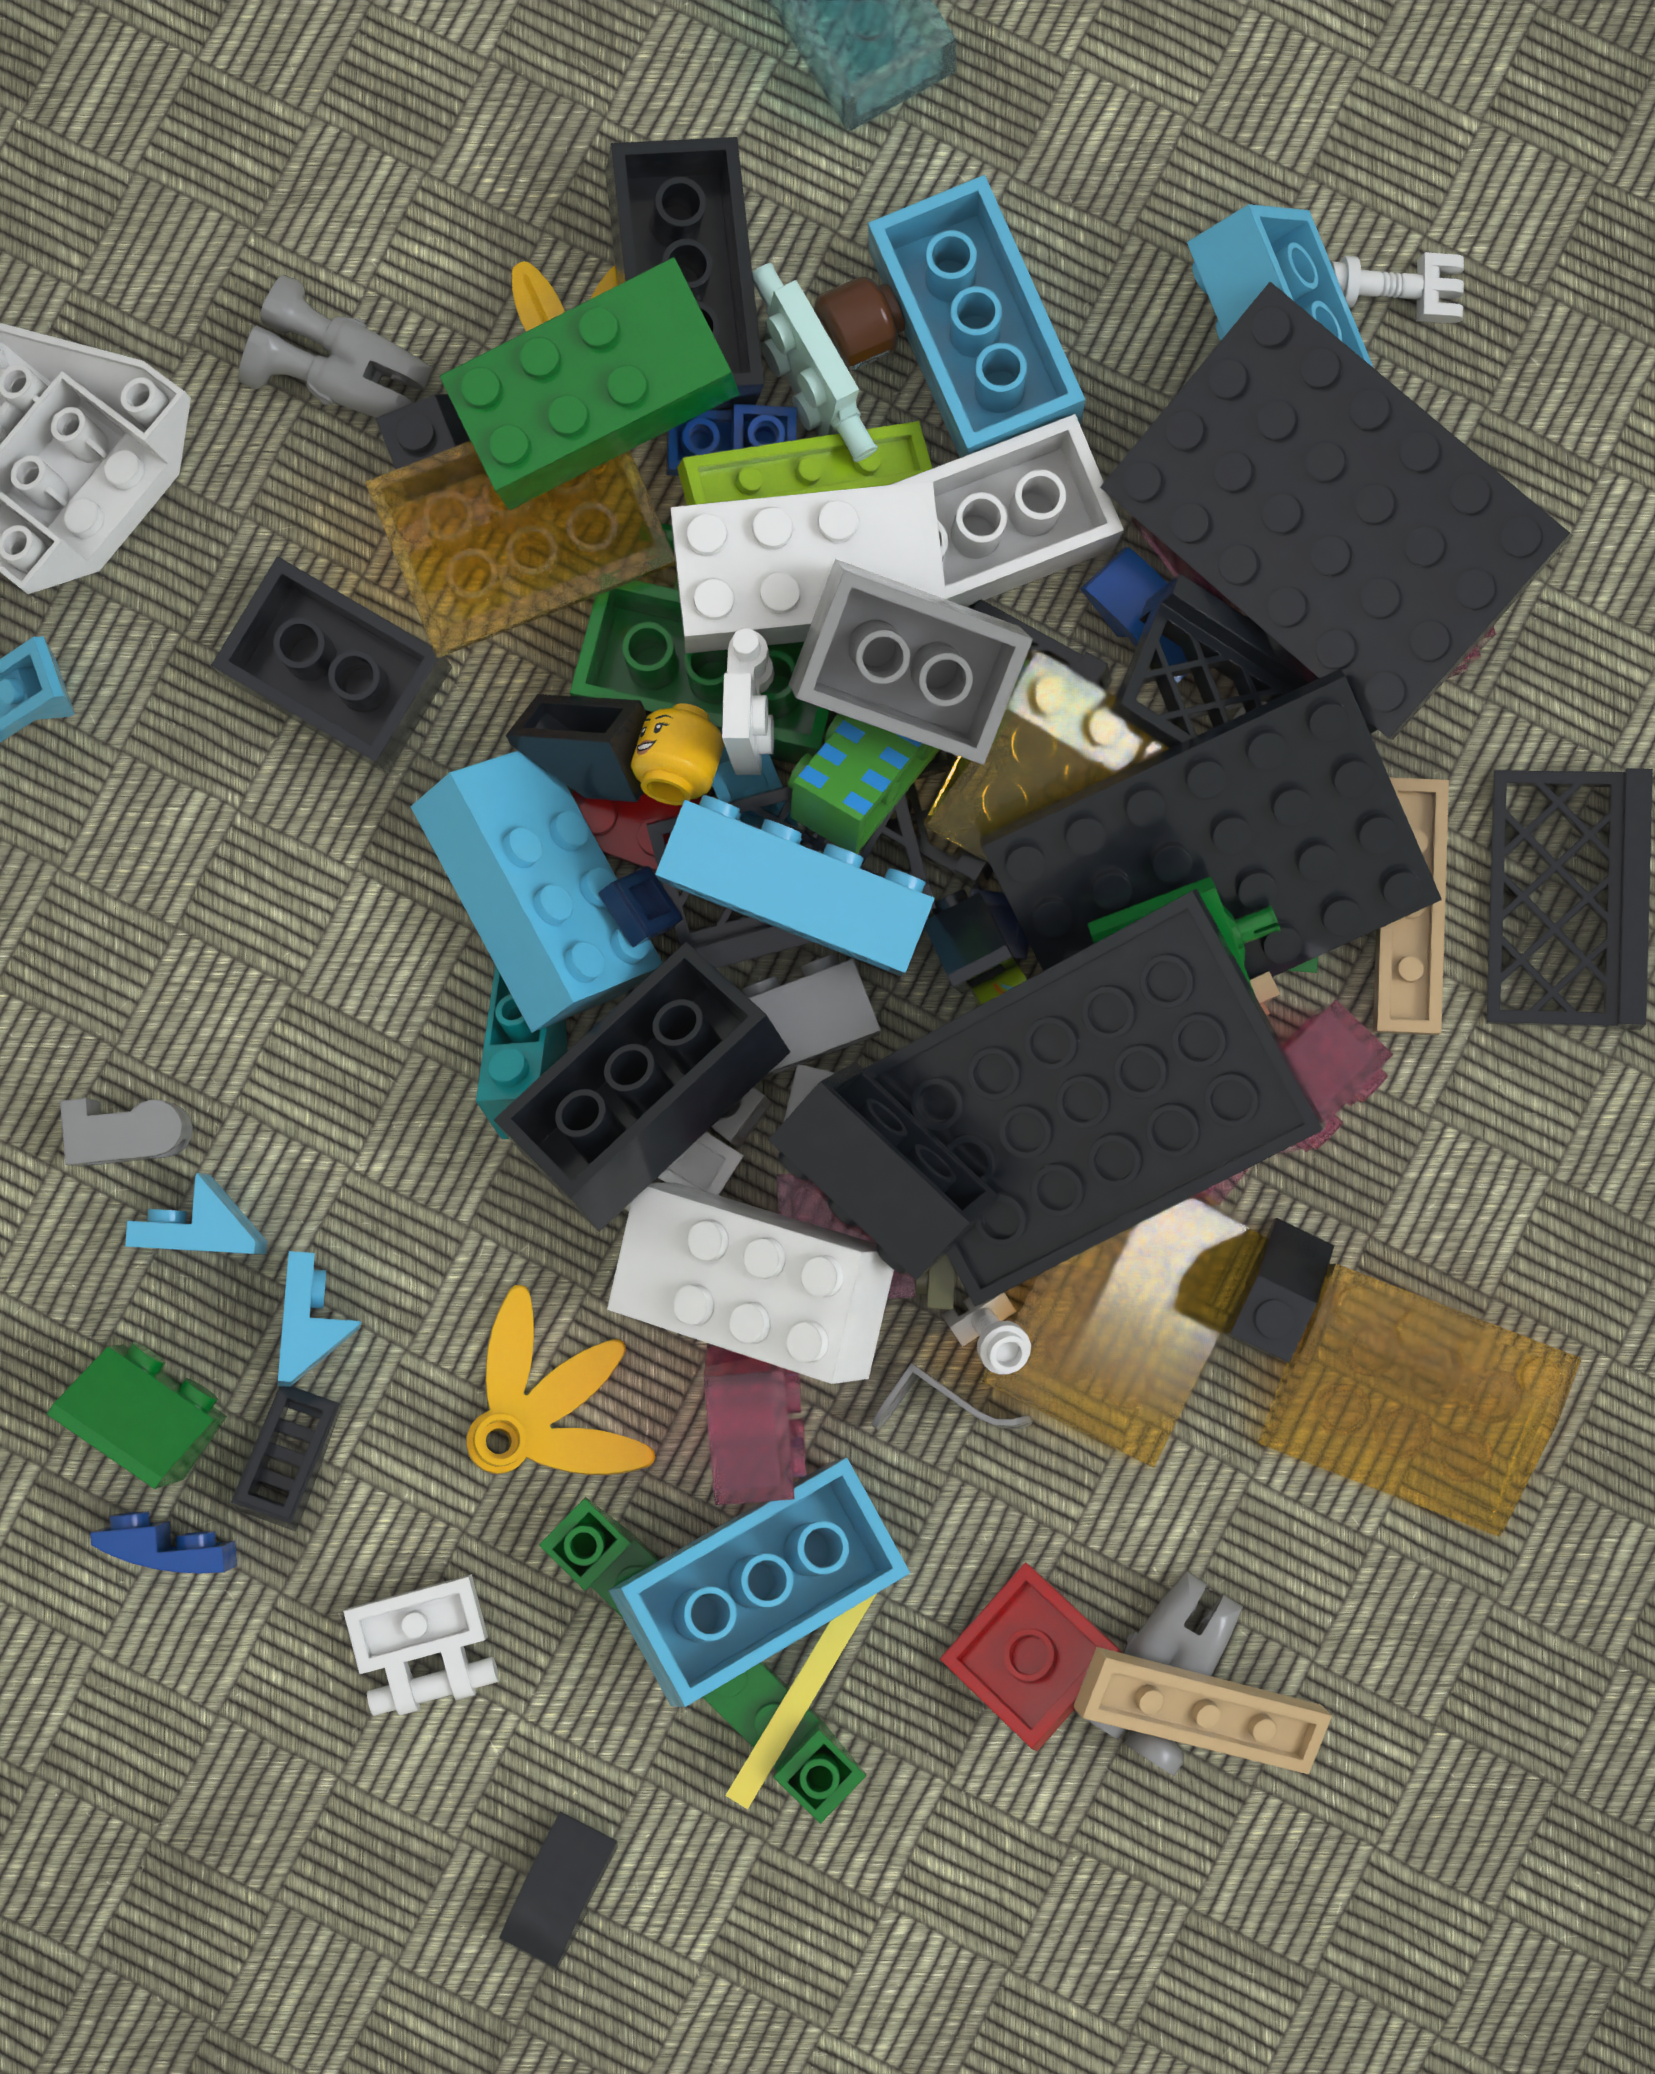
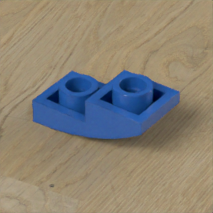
[666,404,797,476]
[1080,547,1187,684]
[90,1511,237,1574]

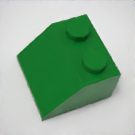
[46,1342,227,1489]

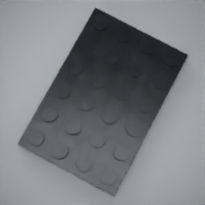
[1100,282,1573,740]
[979,669,1442,980]
[864,888,1326,1307]

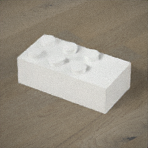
[891,414,1124,607]
[671,481,947,654]
[607,1183,894,1384]

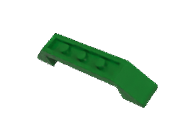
[539,1497,866,1824]

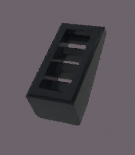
[231,1386,342,1531]

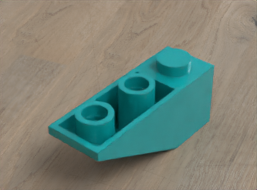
[476,965,568,1139]

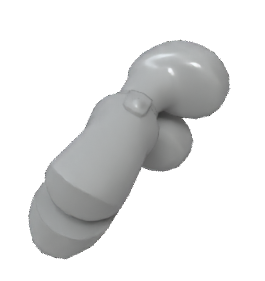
[238,275,433,418]
[1074,1571,1243,1776]

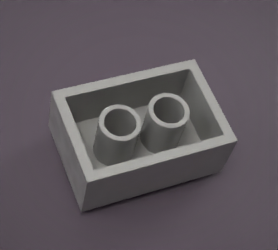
[789,559,1033,765]

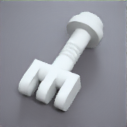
[1331,252,1464,323]
[942,1292,1031,1374]

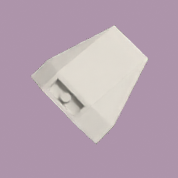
[0,323,191,594]

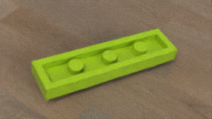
[677,421,933,506]

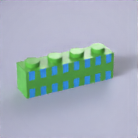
[788,713,940,854]

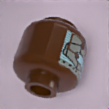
[814,277,905,371]

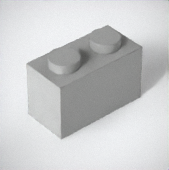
[742,954,881,1080]

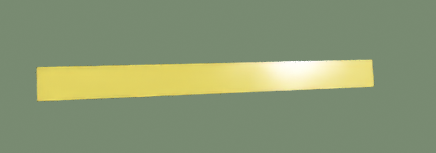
[725,1593,877,1810]

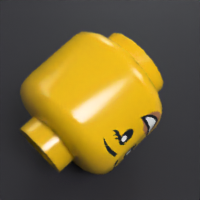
[631,703,725,805]

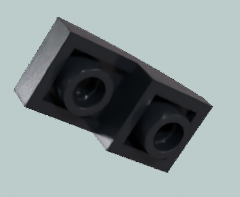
[499,1812,618,1970]

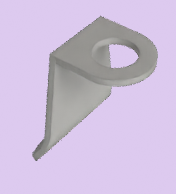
[872,1363,1033,1430]

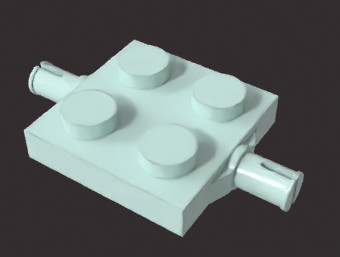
[752,263,878,462]

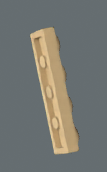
[1373,777,1449,1035]
[1073,1647,1332,1774]

